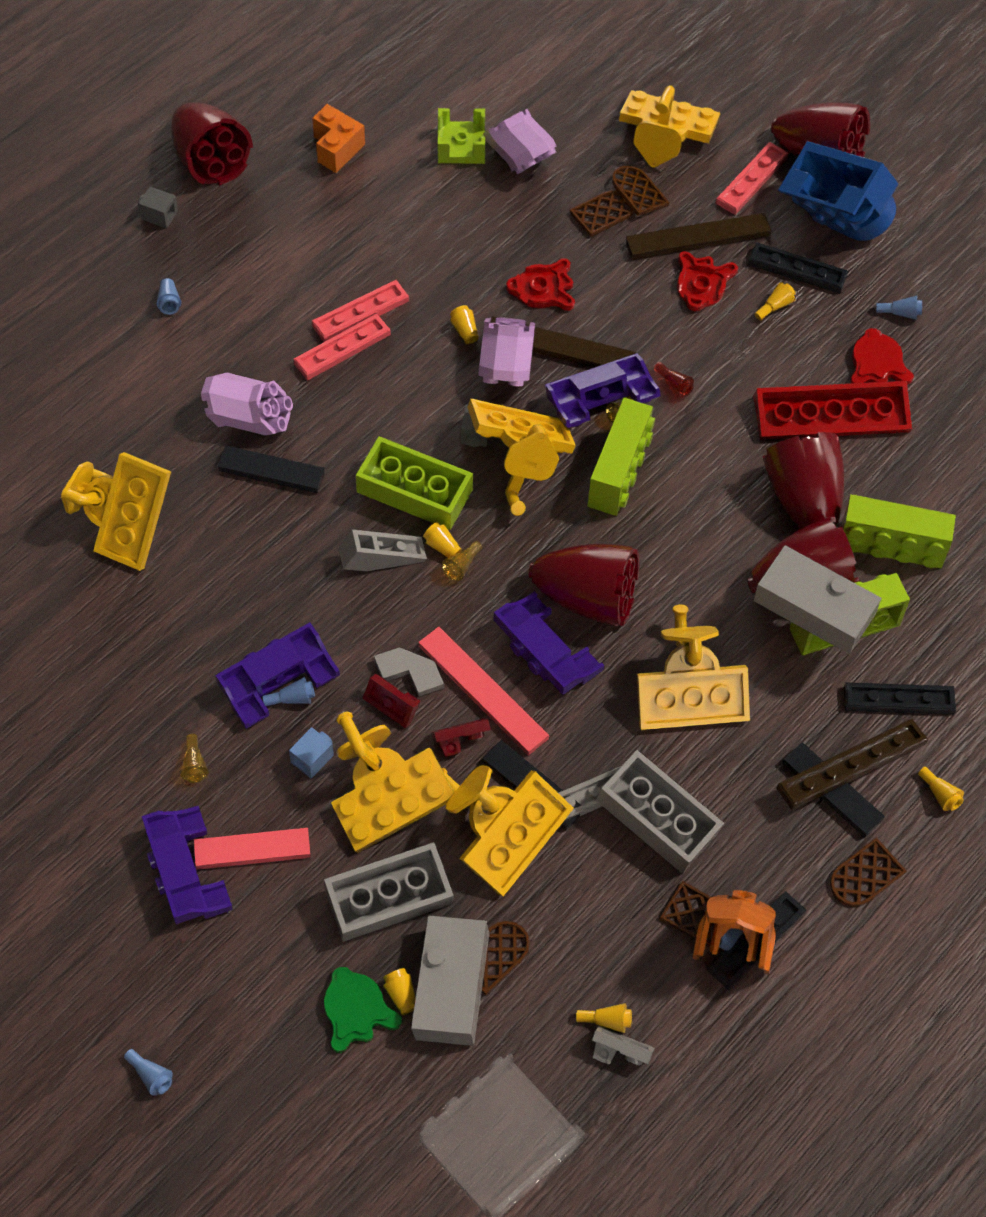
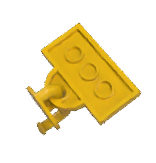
[619,85,720,167]
[467,399,576,516]
[61,452,171,571]
[637,605,750,730]
[331,712,454,853]
[442,765,574,896]

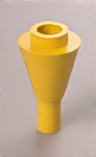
[755,282,796,321]
[918,767,964,811]
[576,1003,632,1033]

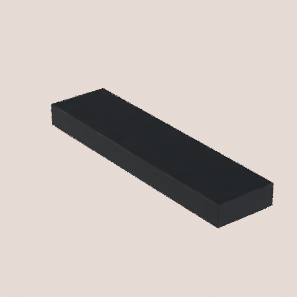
[748,242,848,294]
[218,446,325,493]
[844,682,956,715]
[483,740,581,831]
[782,742,885,838]
[707,891,807,991]

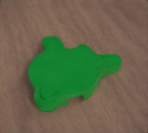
[324,967,402,1053]

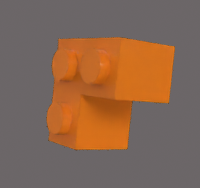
[313,104,365,173]

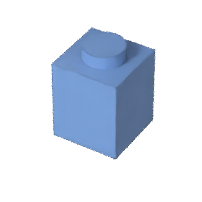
[289,727,334,779]

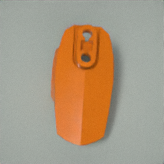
[693,890,776,975]

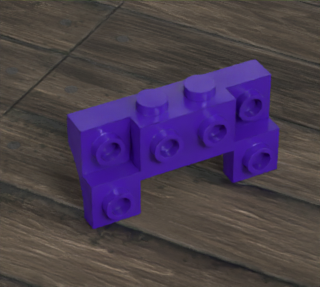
[545,353,660,428]
[493,591,604,695]
[215,622,340,729]
[141,805,233,924]

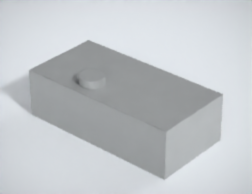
[754,545,882,654]
[596,750,724,874]
[324,843,454,942]
[411,916,489,1046]

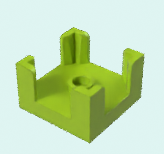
[438,108,485,164]

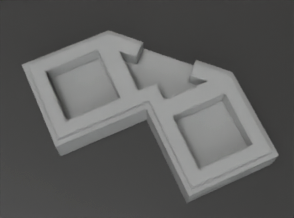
[374,647,444,697]

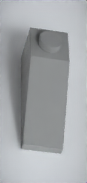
[338,530,427,571]

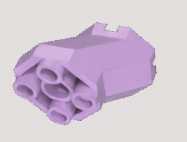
[483,109,557,174]
[479,318,535,386]
[201,373,293,435]

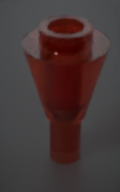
[654,362,694,398]

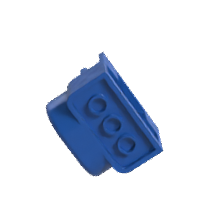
[778,141,898,241]

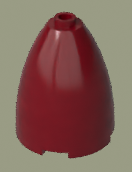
[771,102,870,157]
[171,103,253,186]
[762,432,844,529]
[747,515,860,594]
[528,544,639,626]

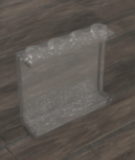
[419,1053,585,1217]

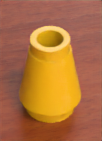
[450,305,479,344]
[423,522,462,560]
[383,968,416,1015]

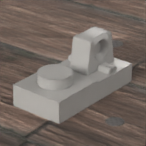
[592,1026,655,1065]

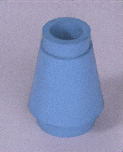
[156,278,181,315]

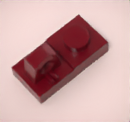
[362,674,420,728]
[431,718,491,757]

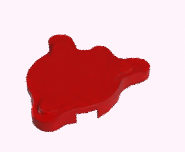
[677,251,738,311]
[506,258,575,311]
[851,328,914,385]

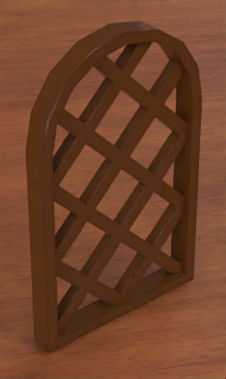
[612,166,670,216]
[569,190,634,237]
[830,837,907,907]
[660,881,712,947]
[482,921,530,995]

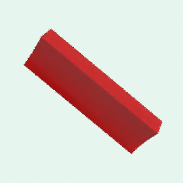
[753,381,912,440]

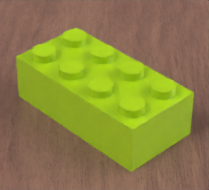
[588,398,655,516]
[356,436,473,530]
[841,494,956,569]
[790,573,910,656]

